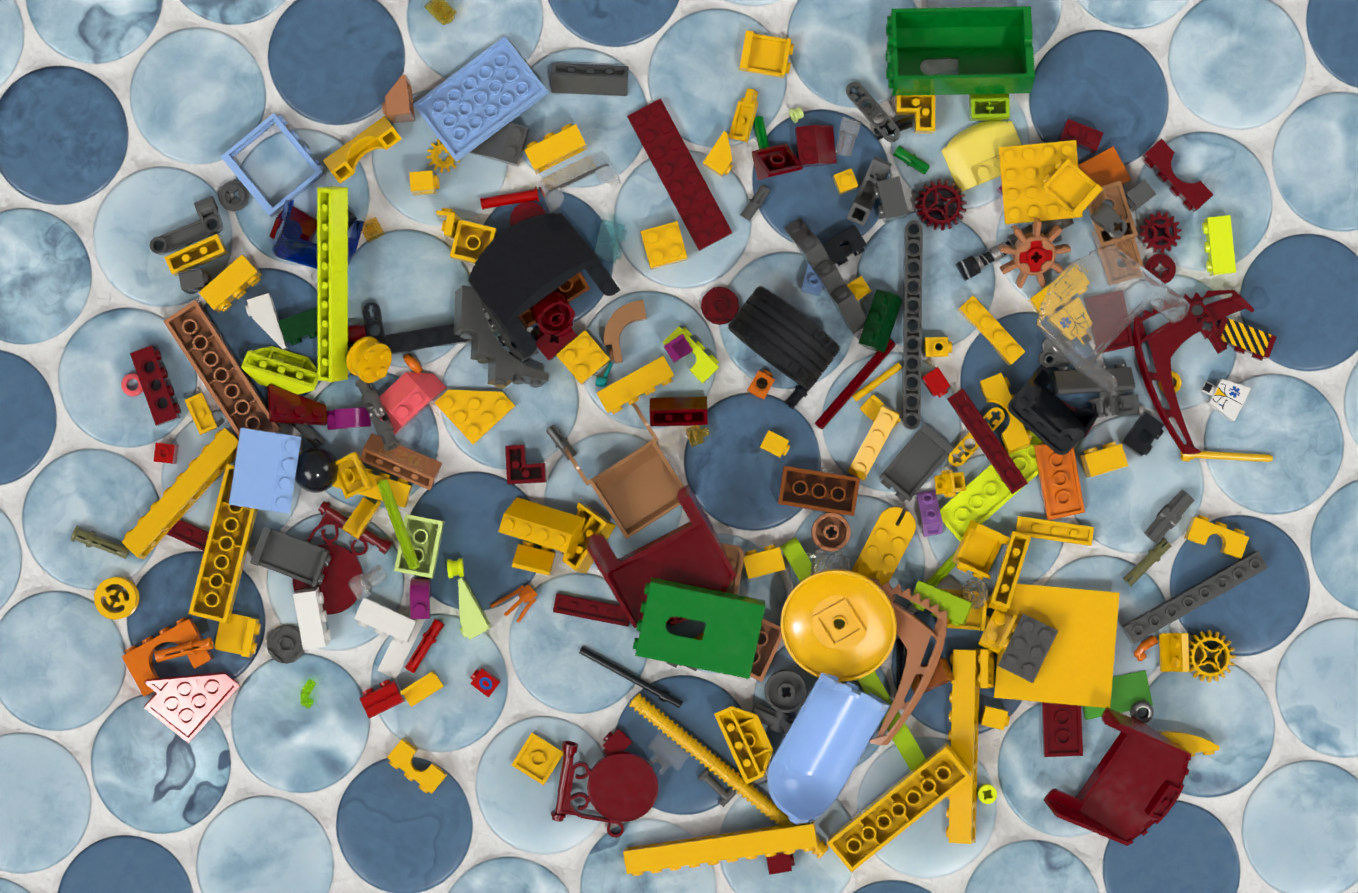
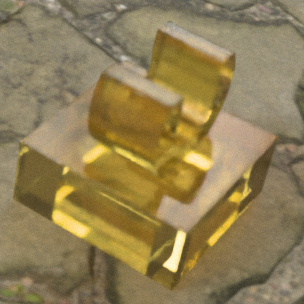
[359,217,385,243]
[685,425,710,447]

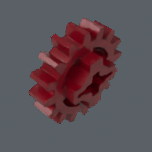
[1139,212,1182,254]

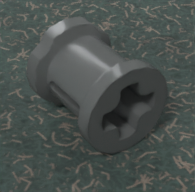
[1088,397,1108,418]

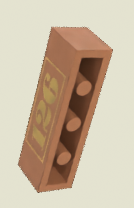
[361,433,442,490]

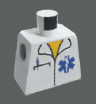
[1201,379,1251,422]

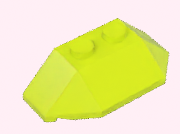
[241,346,319,395]

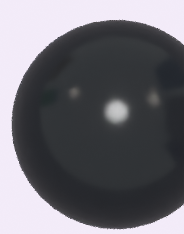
[295,447,339,493]

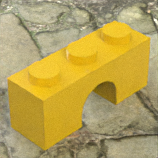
[1184,515,1249,559]
[387,738,448,794]

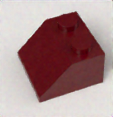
[795,125,837,167]

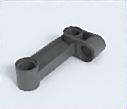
[150,196,223,255]

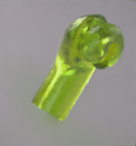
[300,679,316,709]

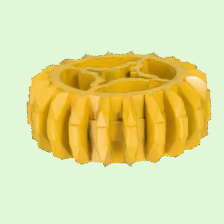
[1188,630,1236,683]

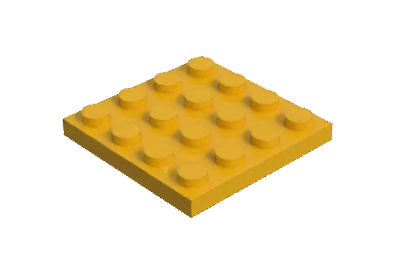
[998,140,1083,224]

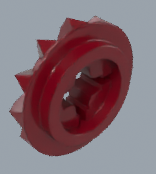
[1145,254,1176,285]

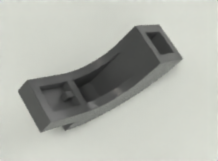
[846,156,892,226]

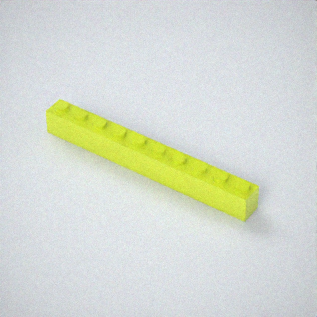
[317,186,348,382]

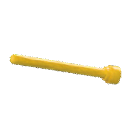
[1180,451,1273,462]

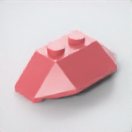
[379,372,447,435]

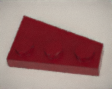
[267,384,328,426]

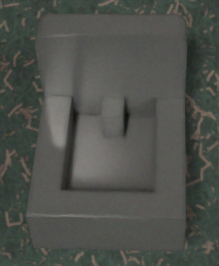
[1108,394,1140,416]

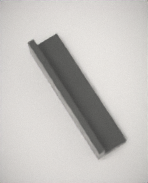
[551,63,629,96]

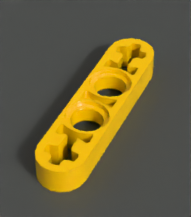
[948,407,1005,467]

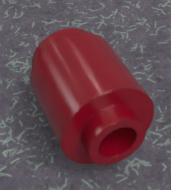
[348,323,367,345]

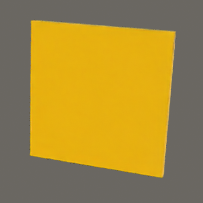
[994,584,1120,708]

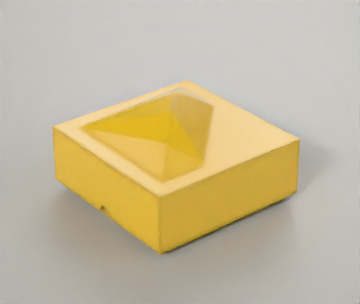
[847,276,872,301]

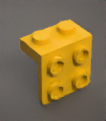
[215,614,261,658]

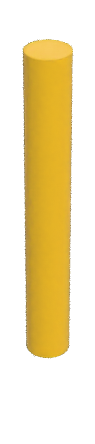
[852,362,902,402]

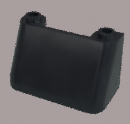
[1008,365,1099,455]

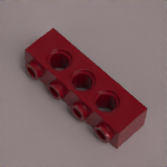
[130,345,181,426]

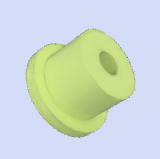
[789,107,804,123]

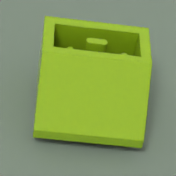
[969,94,1010,121]

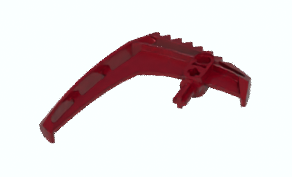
[1133,290,1254,455]

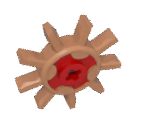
[998,217,1071,288]

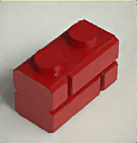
[359,679,405,719]

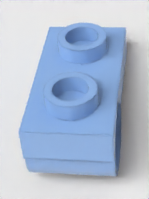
[801,263,823,296]

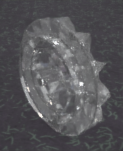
[961,578,990,609]

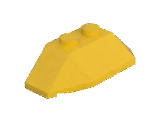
[714,706,774,784]

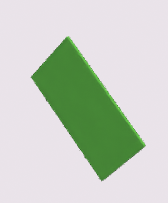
[1083,670,1153,720]

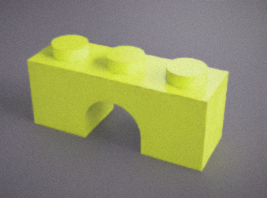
[662,326,719,384]

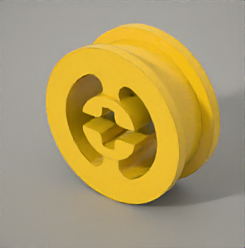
[94,577,140,620]

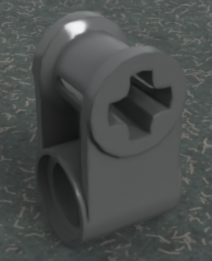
[1090,202,1127,238]

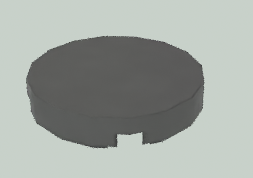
[267,625,305,664]

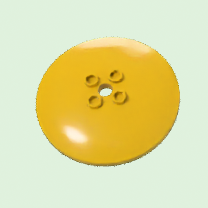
[780,569,897,682]

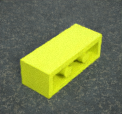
[1202,215,1236,276]

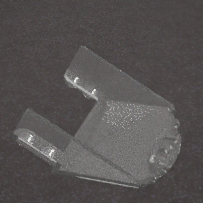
[1036,245,1188,395]

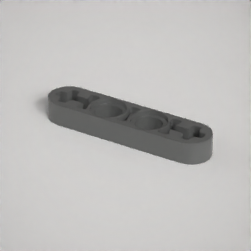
[846,82,900,142]

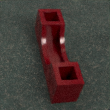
[1142,139,1213,212]

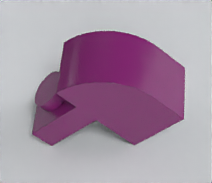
[327,407,371,430]
[410,577,432,619]

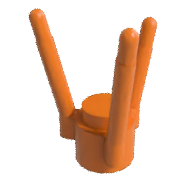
[490,584,538,623]

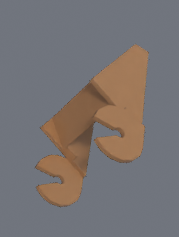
[563,403,684,539]

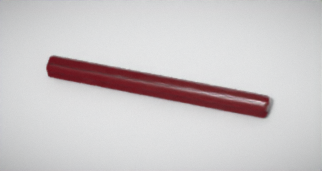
[815,339,896,429]

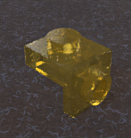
[424,0,457,26]

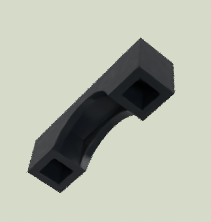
[385,324,465,355]

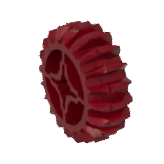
[915,179,967,231]

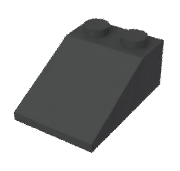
[469,123,529,167]

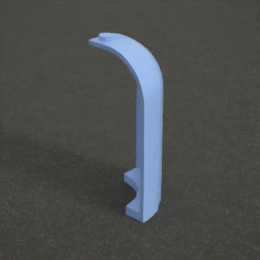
[768,673,891,824]

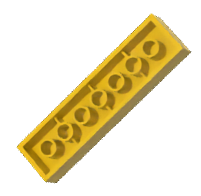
[188,464,258,623]
[827,742,971,873]

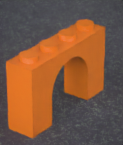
[121,617,214,697]

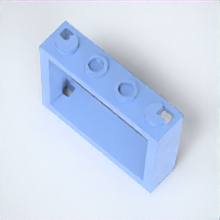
[221,113,324,218]

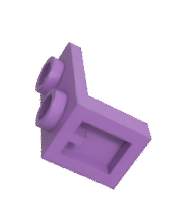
[917,490,943,537]

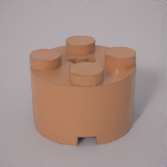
[811,513,851,552]

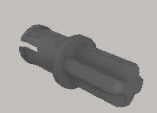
[740,185,770,222]
[546,425,578,460]

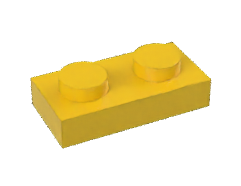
[185,392,218,435]

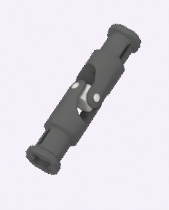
[355,379,400,451]

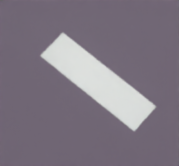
[377,604,425,679]

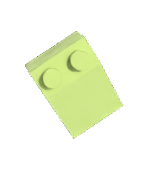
[458,577,492,640]

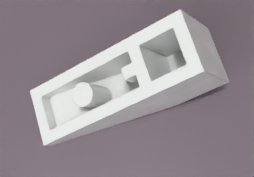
[245,293,288,350]

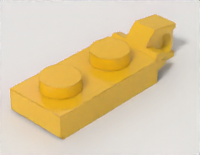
[728,88,758,143]

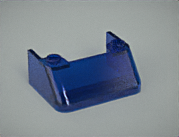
[272,200,364,269]

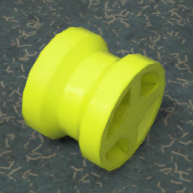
[447,558,464,579]
[977,784,997,804]

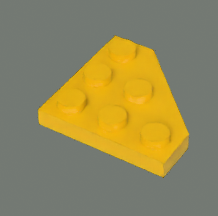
[434,390,515,445]

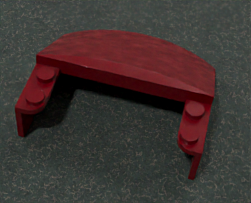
[586,485,736,628]
[1043,707,1191,846]

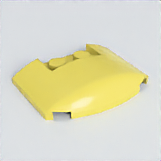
[941,120,1022,193]

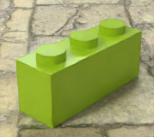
[910,580,974,626]

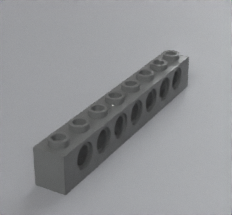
[1121,551,1268,644]

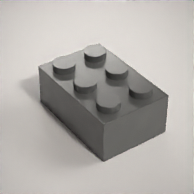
[998,614,1058,683]

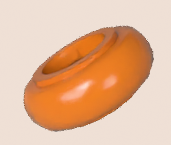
[403,354,423,373]

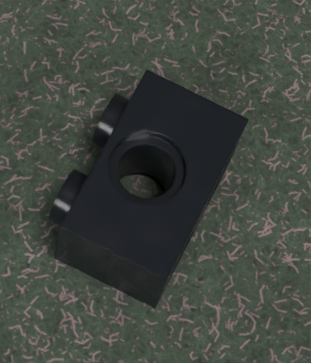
[822,225,867,266]
[1121,412,1164,457]

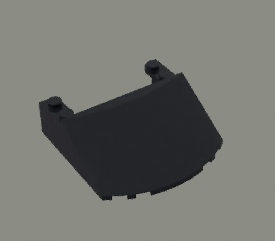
[468,213,620,359]

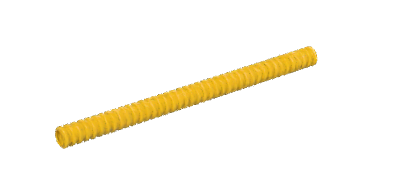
[629,693,829,859]

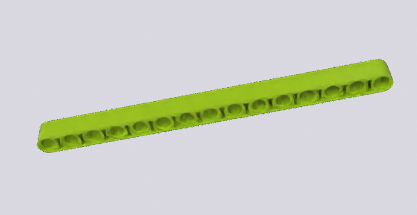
[780,537,926,771]

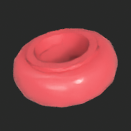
[121,373,143,397]

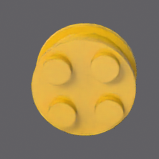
[346,336,392,383]

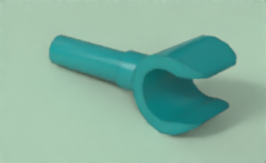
[595,362,613,387]

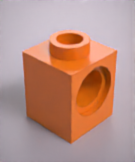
[747,369,775,400]

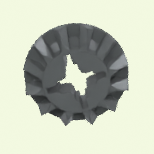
[218,181,250,212]

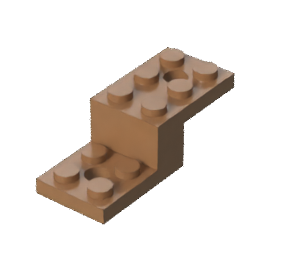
[1087,181,1146,286]

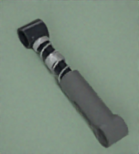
[955,218,1074,281]

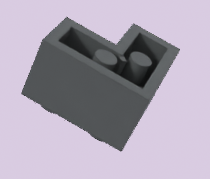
[873,176,909,223]

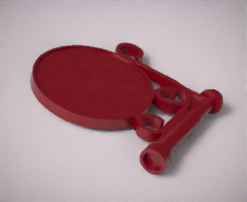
[292,501,393,615]
[551,741,659,838]

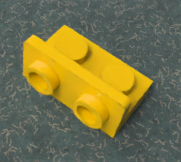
[436,208,460,239]
[978,610,1018,654]
[1159,633,1189,672]
[975,648,994,688]

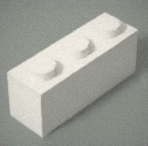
[293,587,331,650]
[354,597,418,644]

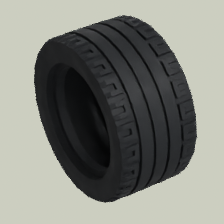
[728,286,840,389]

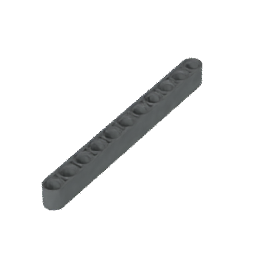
[902,220,923,430]

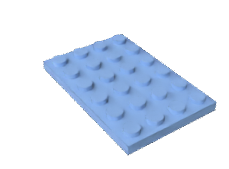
[413,36,549,162]

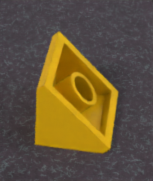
[335,452,373,499]

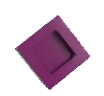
[663,334,693,363]

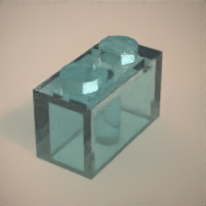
[594,219,628,264]

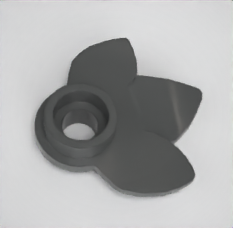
[1038,333,1072,368]

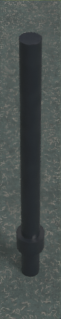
[579,646,683,708]

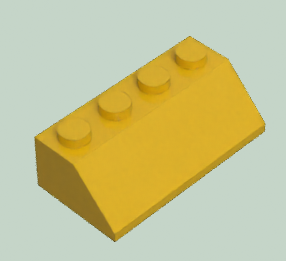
[498,497,586,555]

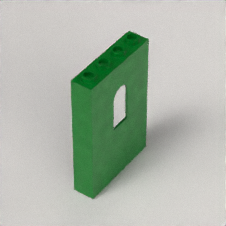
[632,577,766,679]

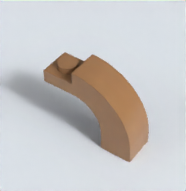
[604,300,647,364]

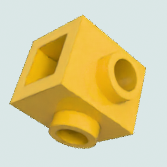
[934,470,966,498]

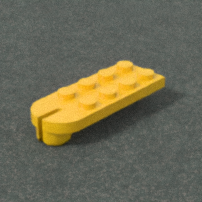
[851,506,916,586]

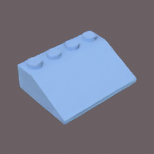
[229,428,301,514]

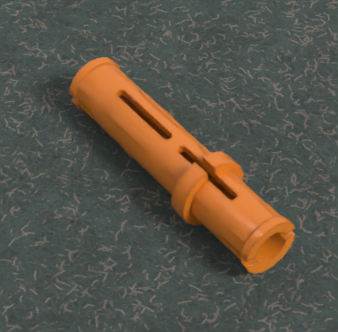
[154,637,213,663]

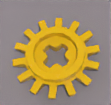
[426,139,460,173]

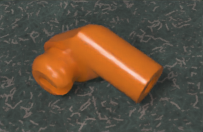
[1134,635,1158,661]

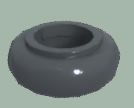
[1130,700,1154,723]

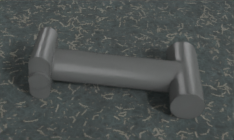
[698,768,737,807]

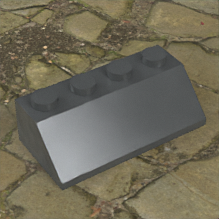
[1052,364,1135,395]

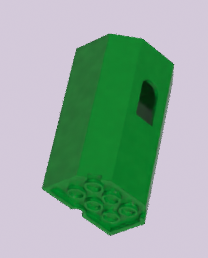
[885,6,1035,96]

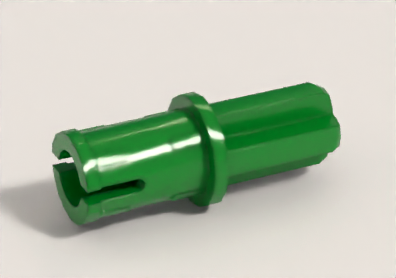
[892,145,930,175]

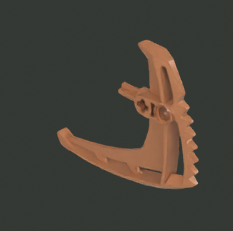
[869,578,948,745]

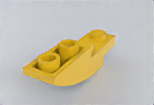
[1157,731,1220,757]

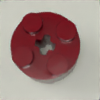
[531,290,575,336]

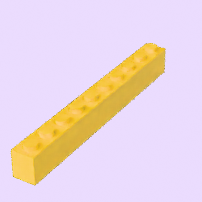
[946,649,981,844]
[623,820,818,876]

